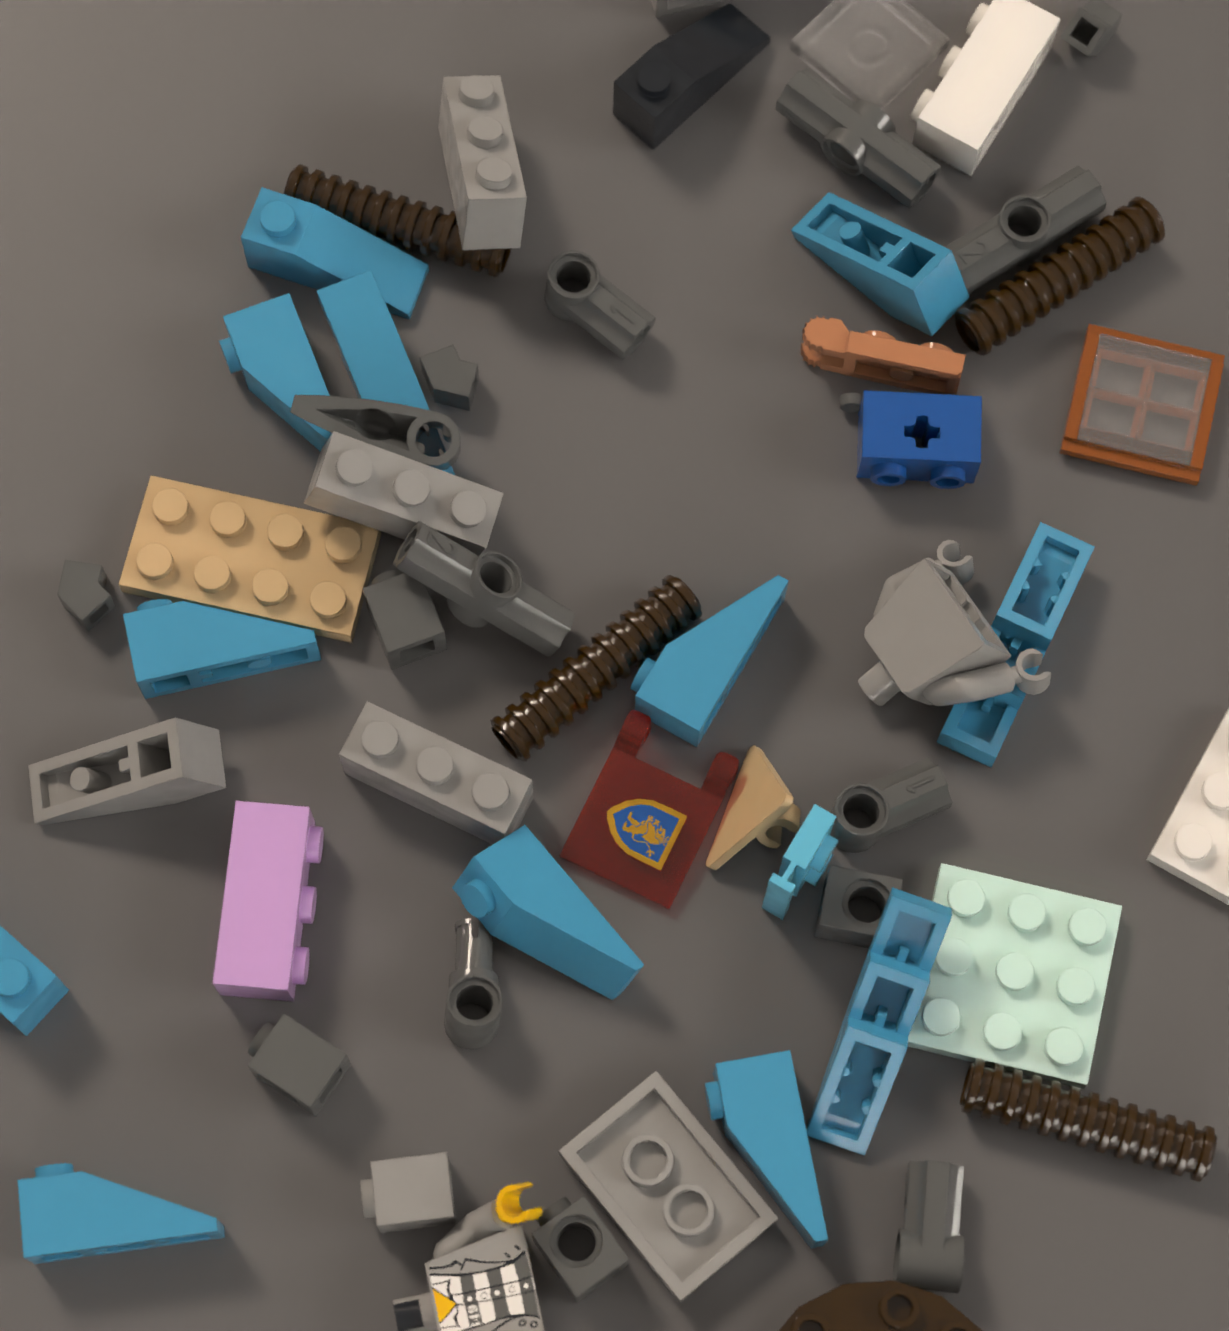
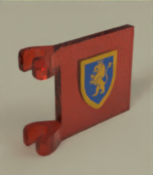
[559,710,739,910]

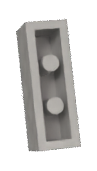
[438,75,527,250]
[303,431,504,556]
[339,701,534,844]

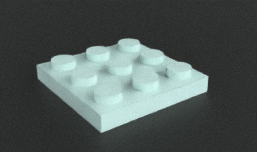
[908,863,1122,1089]

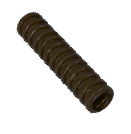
[284,164,512,277]
[955,196,1165,356]
[490,575,702,761]
[959,1058,1217,1182]

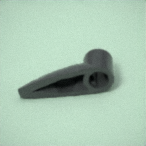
[290,395,461,470]

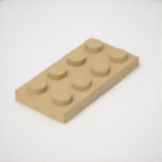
[119,476,381,643]

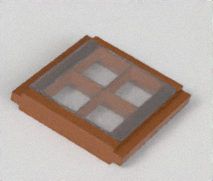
[1059,324,1225,486]

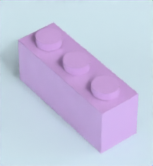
[213,801,324,1002]

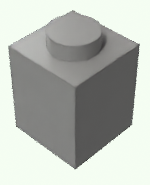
[361,1152,456,1233]

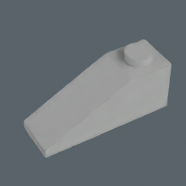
[28,717,226,825]

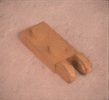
[800,316,966,395]

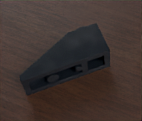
[613,3,771,150]

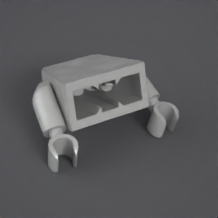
[858,540,1051,707]

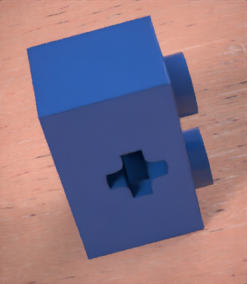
[857,390,982,489]

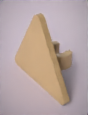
[706,745,801,871]

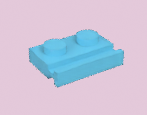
[761,804,839,920]

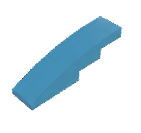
[317,270,455,475]
[937,522,1095,768]
[806,887,952,1156]

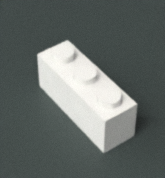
[910,0,1061,176]

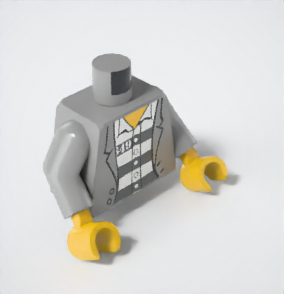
[393,1182,544,1331]

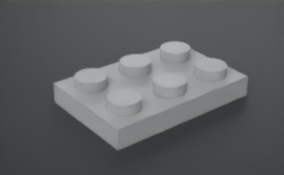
[559,1071,779,1303]

